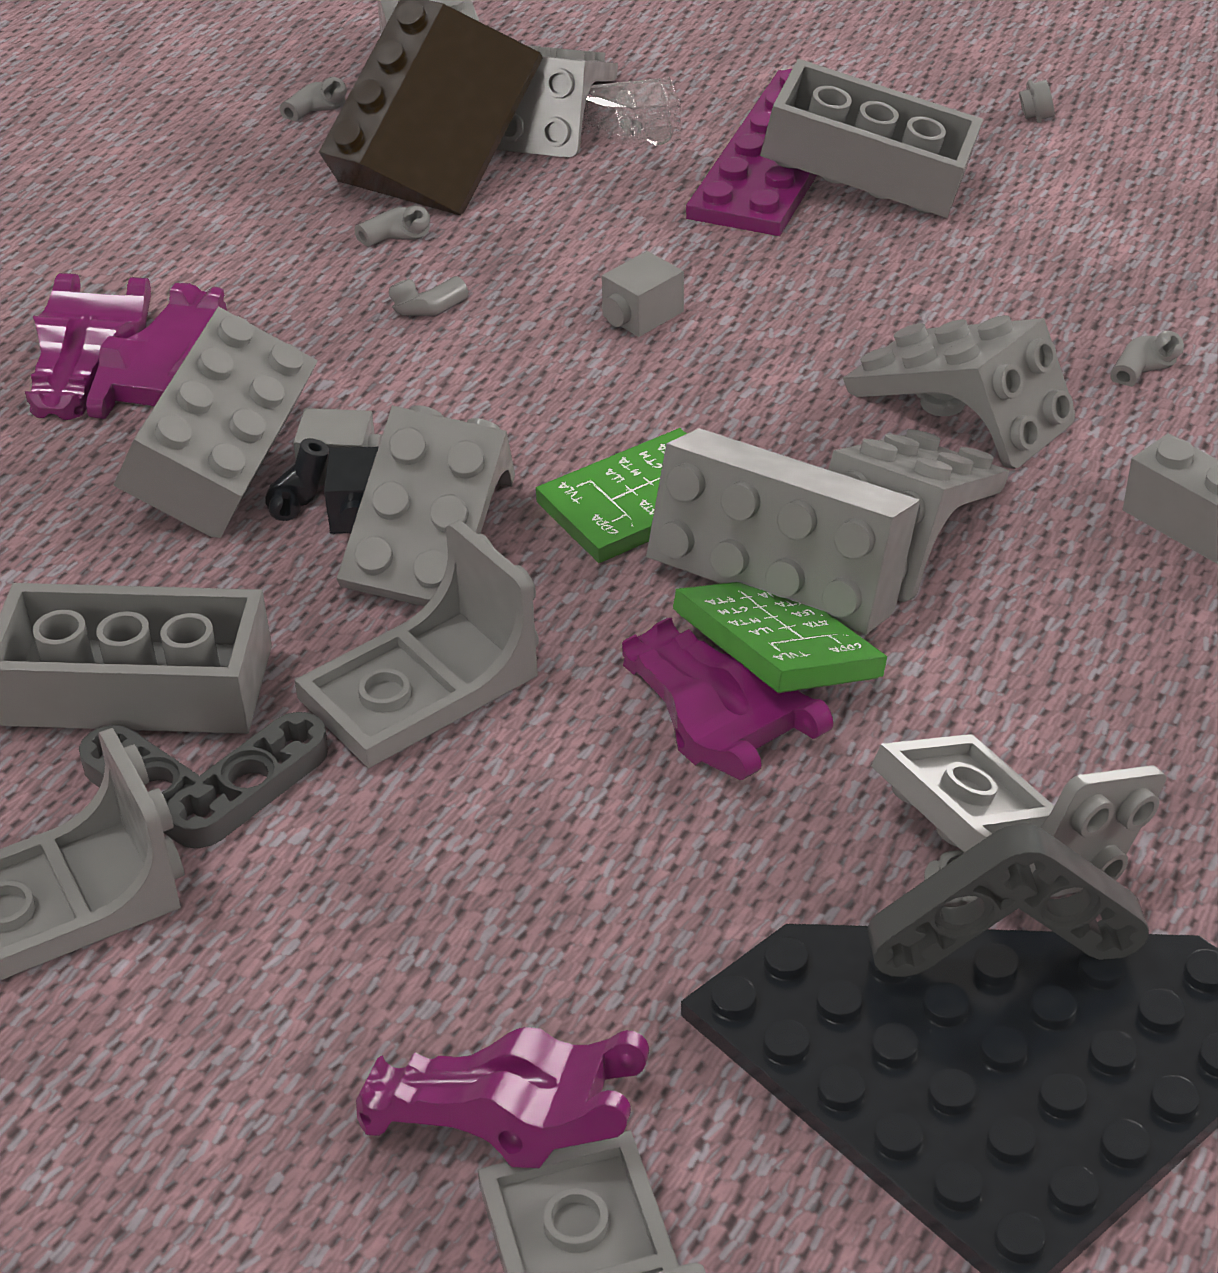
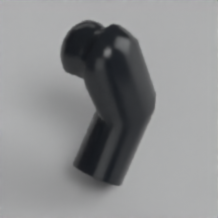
[265,438,329,521]

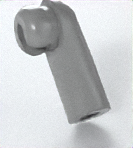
[280,77,347,122]
[355,205,430,247]
[389,276,469,316]
[1110,330,1184,387]

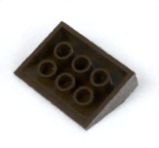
[319,0,543,215]

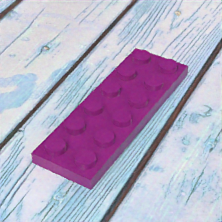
[686,69,817,236]

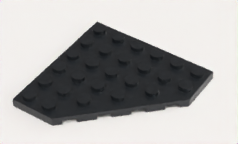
[681,924,1218,1273]

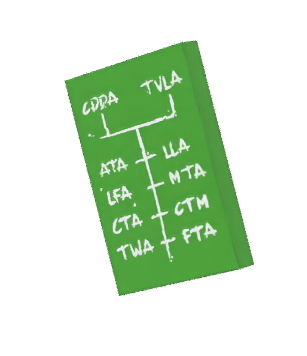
[536,428,687,563]
[673,582,887,693]

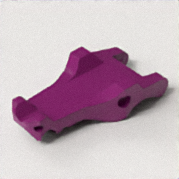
[25,273,151,420]
[86,283,227,419]
[622,618,834,780]
[356,1027,649,1168]

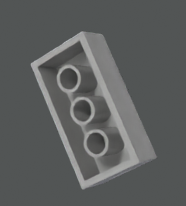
[760,59,983,218]
[113,306,318,538]
[646,428,920,634]
[0,583,272,734]

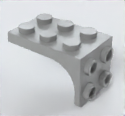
[496,45,618,157]
[843,315,1075,468]
[337,405,515,606]
[828,429,1010,602]
[295,520,539,769]
[0,728,185,980]
[871,734,1167,897]
[477,1130,706,1273]

